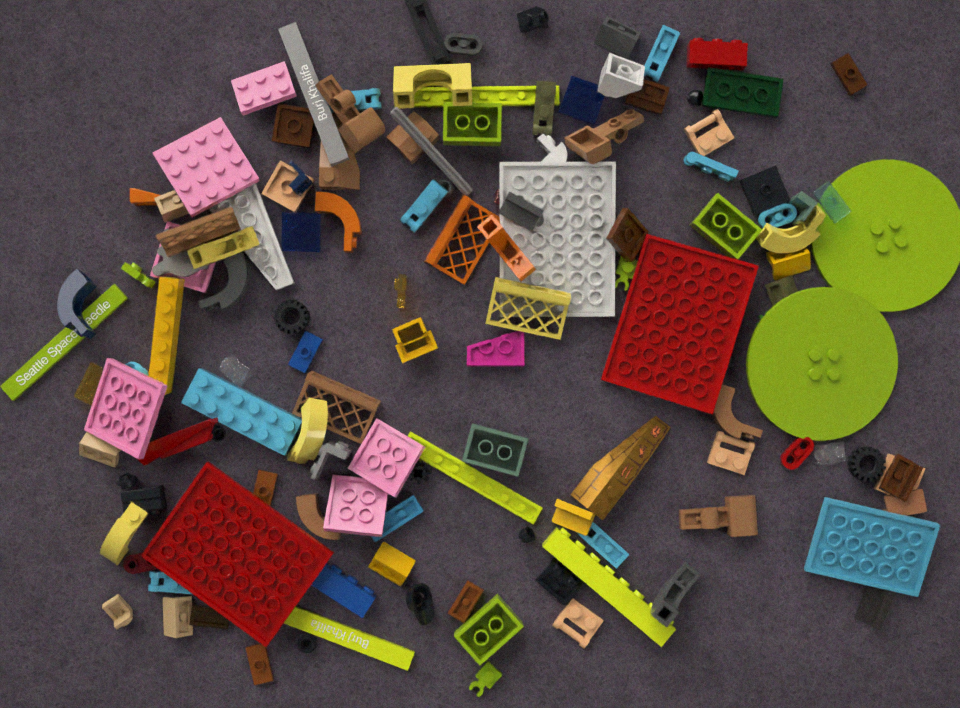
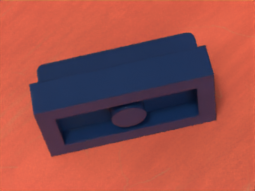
[289,161,313,197]

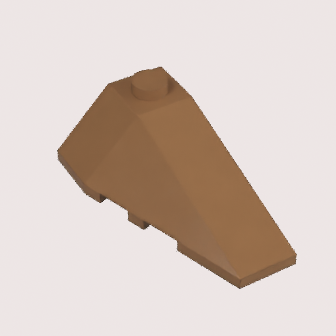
[319,114,360,190]

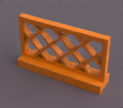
[424,195,500,285]

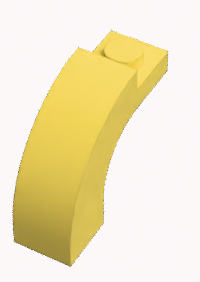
[756,205,826,253]
[187,226,260,269]
[287,398,328,464]
[100,502,149,565]

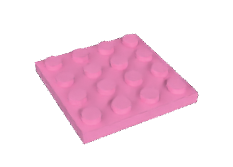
[153,117,260,217]
[84,358,168,459]

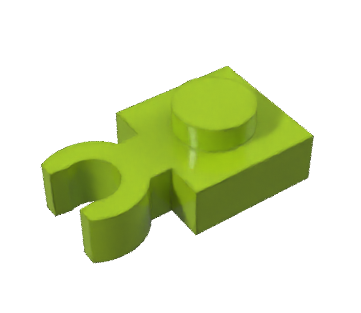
[615,256,638,291]
[121,262,156,288]
[469,661,502,697]

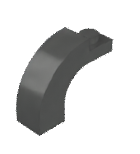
[198,252,250,312]
[651,561,701,628]

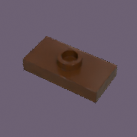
[830,53,868,96]

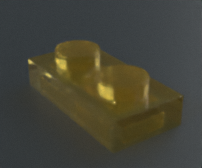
[74,362,104,405]

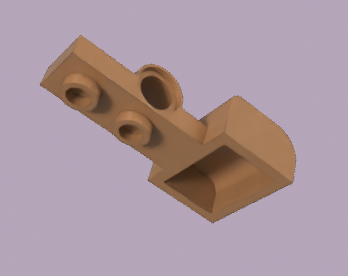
[315,74,385,153]
[564,108,644,164]
[679,495,758,537]

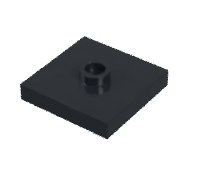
[740,165,790,215]

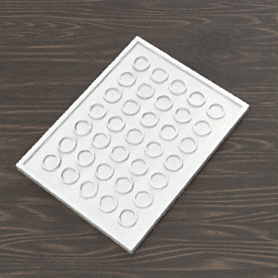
[499,162,616,317]

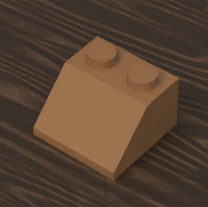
[386,111,440,165]

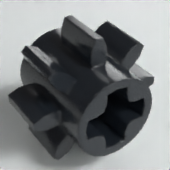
[410,459,432,484]

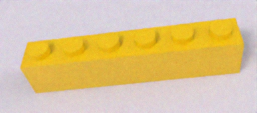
[149,276,185,395]

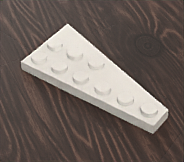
[209,183,295,290]

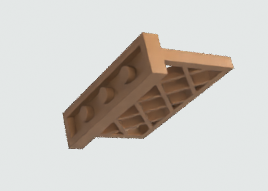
[156,207,241,258]
[292,370,381,444]

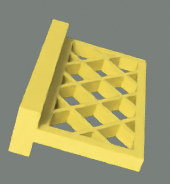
[485,277,571,340]

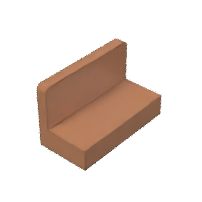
[882,489,927,516]

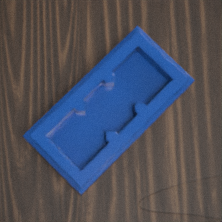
[288,331,323,373]

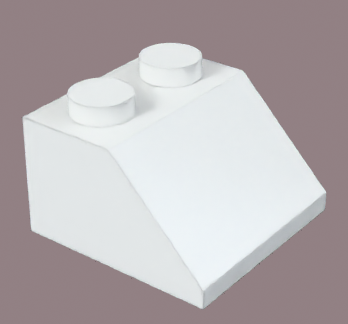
[597,53,645,98]

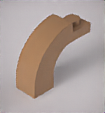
[712,385,763,440]
[296,493,348,540]

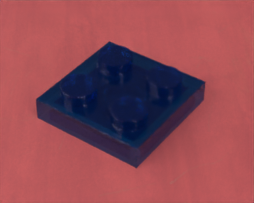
[558,76,605,125]
[282,212,321,252]

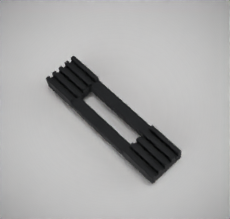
[405,0,451,65]

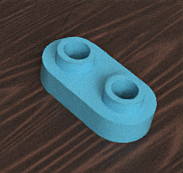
[758,203,797,228]

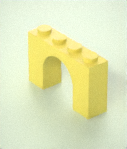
[393,63,472,109]

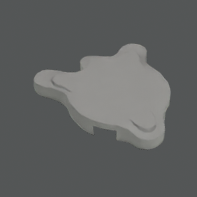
[152,229,210,277]

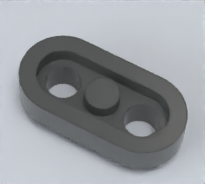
[444,33,482,56]

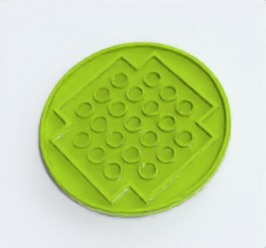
[811,159,960,312]
[746,287,898,441]

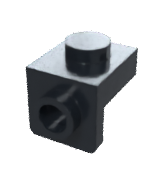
[517,6,549,33]

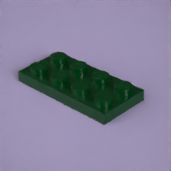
[701,67,784,118]

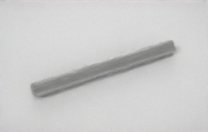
[390,107,473,196]

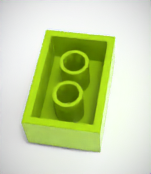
[443,102,502,146]
[689,193,763,260]
[454,593,524,665]

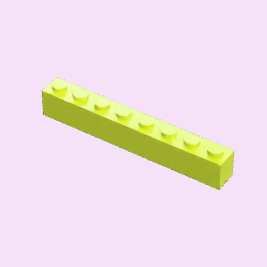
[542,527,676,647]

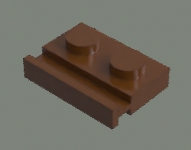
[625,79,670,115]
[879,454,923,502]

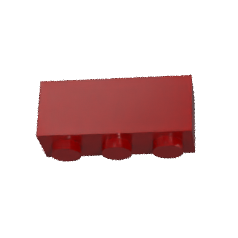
[686,38,748,70]

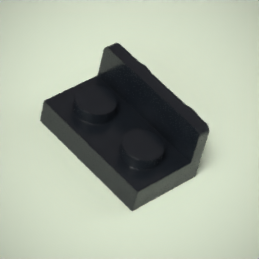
[536,558,582,605]

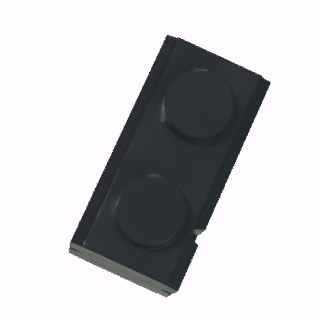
[121,485,167,515]

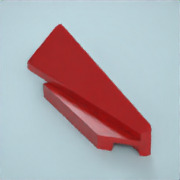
[133,417,218,465]

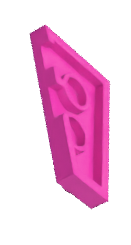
[467,331,525,367]

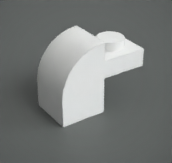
[537,134,567,162]

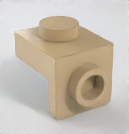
[102,594,133,630]

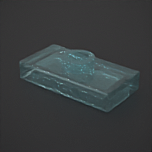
[812,181,851,224]

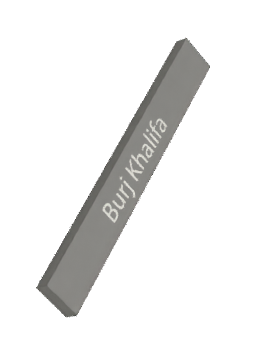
[278,22,350,166]

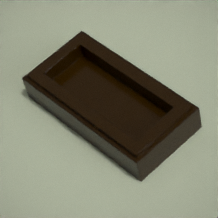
[189,605,229,629]

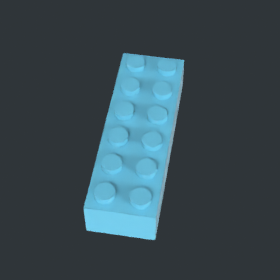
[181,368,302,456]

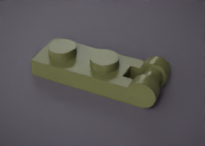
[532,80,556,136]

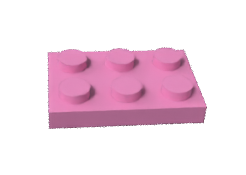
[231,61,297,116]

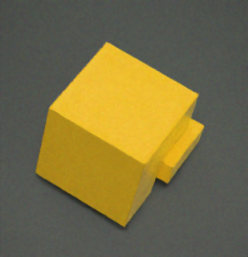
[392,317,438,363]

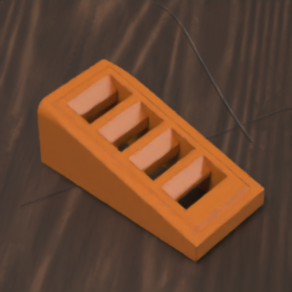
[130,188,161,206]

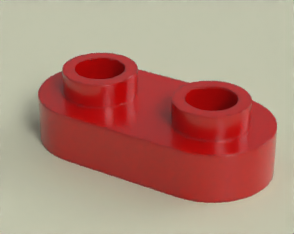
[780,437,814,470]

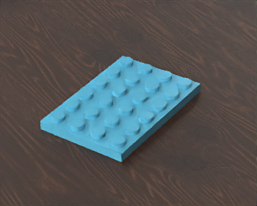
[804,497,940,597]

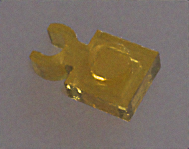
[394,274,407,308]

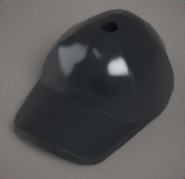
[406,583,434,626]

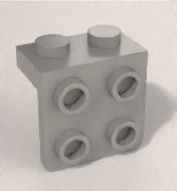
[310,441,352,480]

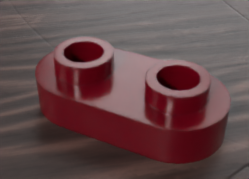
[123,552,157,574]

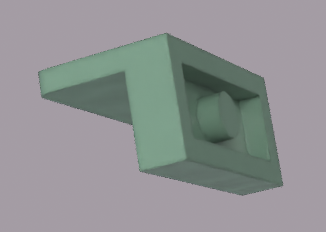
[788,191,818,226]

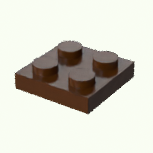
[272,103,315,148]
[606,208,649,262]

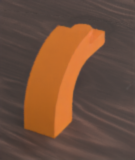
[315,192,362,253]
[477,215,536,281]

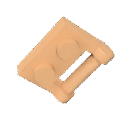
[684,109,734,156]
[707,430,755,475]
[552,597,604,649]

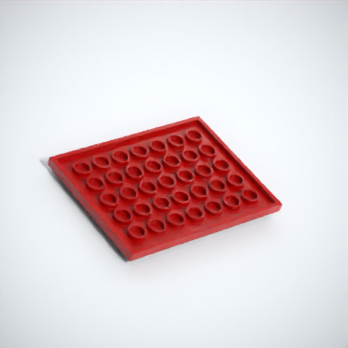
[601,234,759,415]
[141,461,334,647]

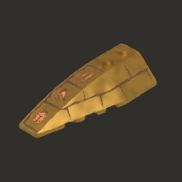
[570,416,671,520]

